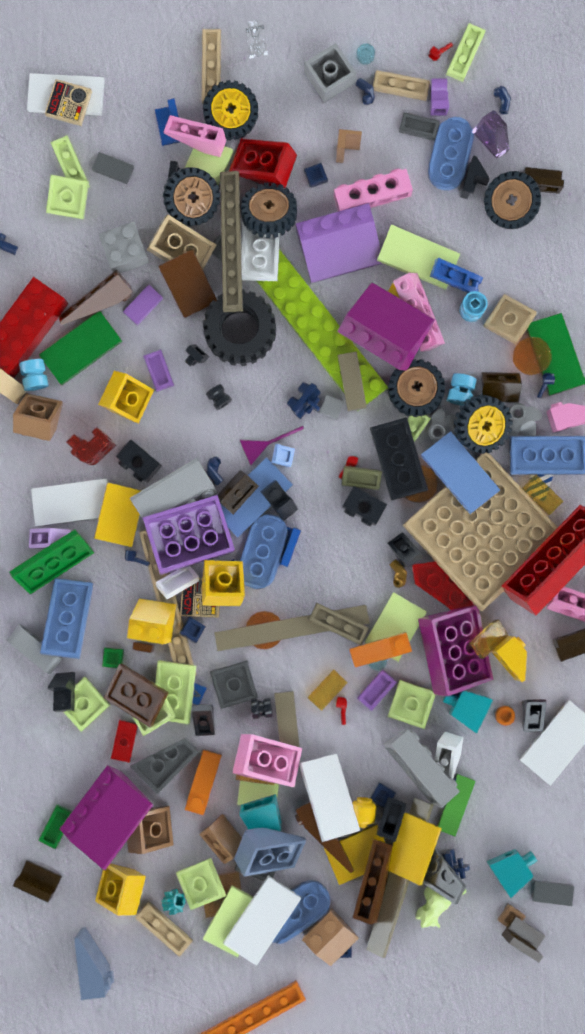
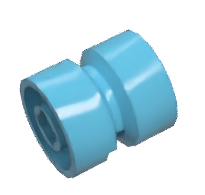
[459,291,488,322]
[19,359,49,391]
[447,373,477,406]

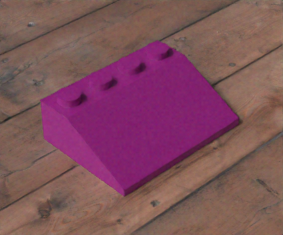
[337,282,435,370]
[418,605,494,696]
[60,765,153,870]

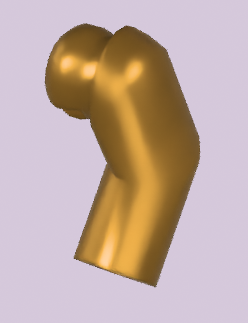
[389,559,407,588]

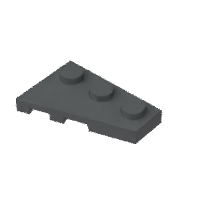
[130,738,199,794]
[423,848,466,904]

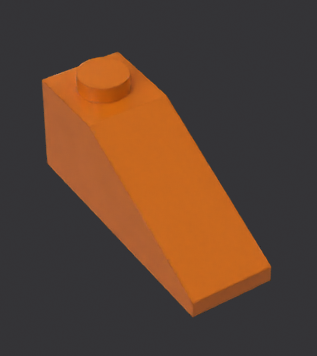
[349,632,412,668]
[185,749,222,816]

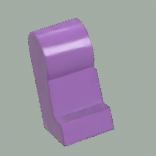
[430,78,449,116]

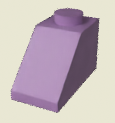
[29,528,71,549]

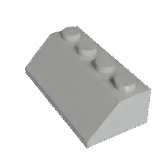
[130,458,218,519]
[383,729,460,807]

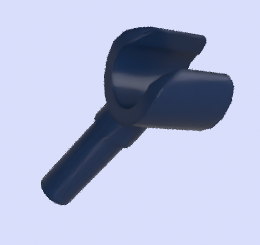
[537,373,555,399]
[125,550,150,567]

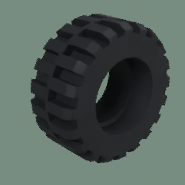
[203,289,276,366]

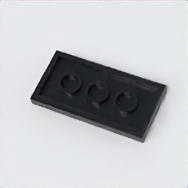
[370,417,428,501]

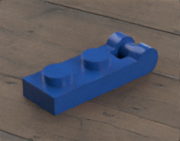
[430,258,483,294]

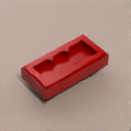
[110,720,138,763]

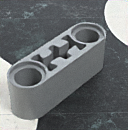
[7,624,63,674]

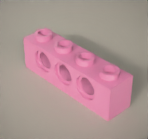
[333,169,413,212]
[393,273,445,352]
[546,587,585,622]

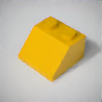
[98,371,154,424]
[202,560,245,606]
[127,598,176,644]
[490,636,527,682]
[95,863,146,915]

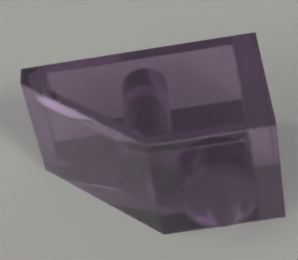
[472,110,510,159]

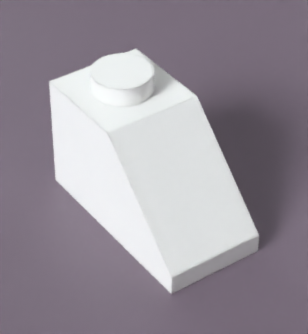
[435,732,463,778]

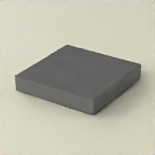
[210,661,258,709]

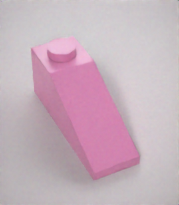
[164,115,226,157]
[546,402,585,433]

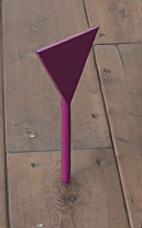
[240,426,304,466]

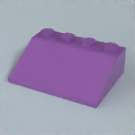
[296,203,383,283]
[143,495,235,575]

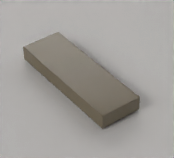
[338,352,367,412]
[308,603,369,645]
[274,691,300,748]

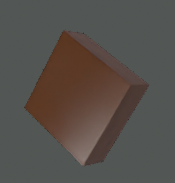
[132,642,155,653]

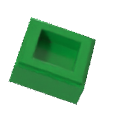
[102,647,124,668]

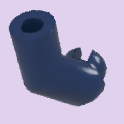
[356,78,375,105]
[493,86,511,115]
[0,233,18,255]
[206,456,224,486]

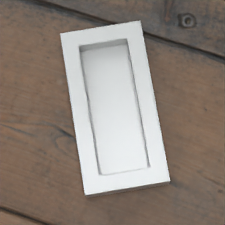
[156,566,199,599]

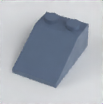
[234,828,306,876]
[74,927,114,1000]

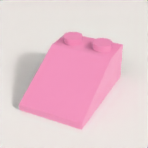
[233,734,302,787]

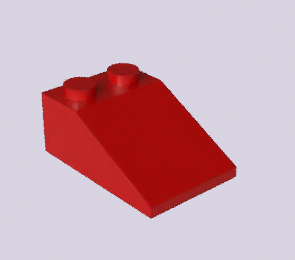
[229,138,297,188]

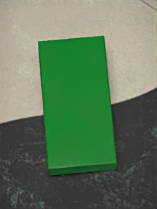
[38,804,72,850]

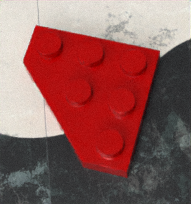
[411,561,474,610]

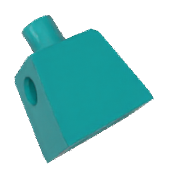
[443,690,493,733]
[239,794,282,831]
[487,849,538,898]

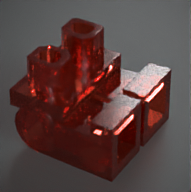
[67,427,117,466]

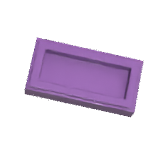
[123,285,163,326]
[143,349,175,392]
[357,669,397,711]

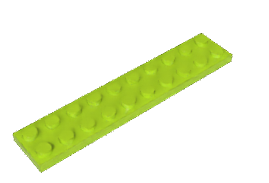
[256,249,388,411]

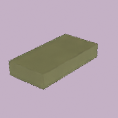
[341,466,382,490]

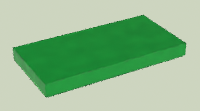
[39,311,123,386]
[527,313,585,396]
[9,529,94,595]

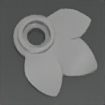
[508,403,543,437]
[428,408,460,442]

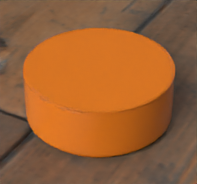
[495,706,515,726]

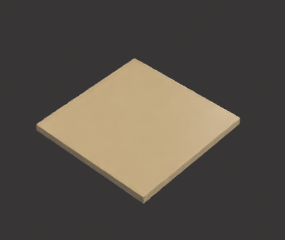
[403,452,558,611]

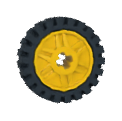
[203,80,258,141]
[454,395,513,454]

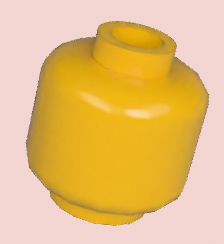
[352,797,376,828]

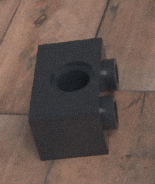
[116,439,162,483]
[342,486,387,527]

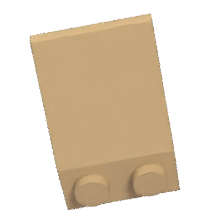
[146,214,216,270]

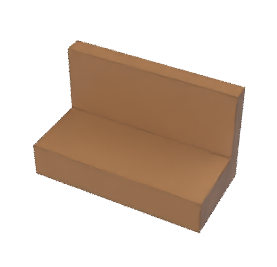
[336,129,362,163]
[199,814,242,864]

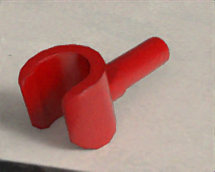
[428,42,453,61]
[338,456,359,479]
[336,696,347,725]

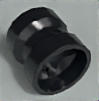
[206,384,232,410]
[251,698,272,719]

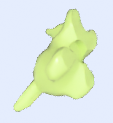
[415,886,467,928]

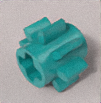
[161,889,186,915]

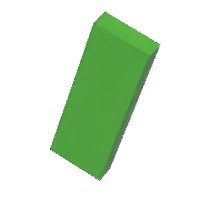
[437,773,476,837]

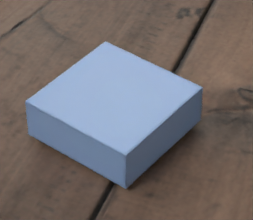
[271,444,295,467]

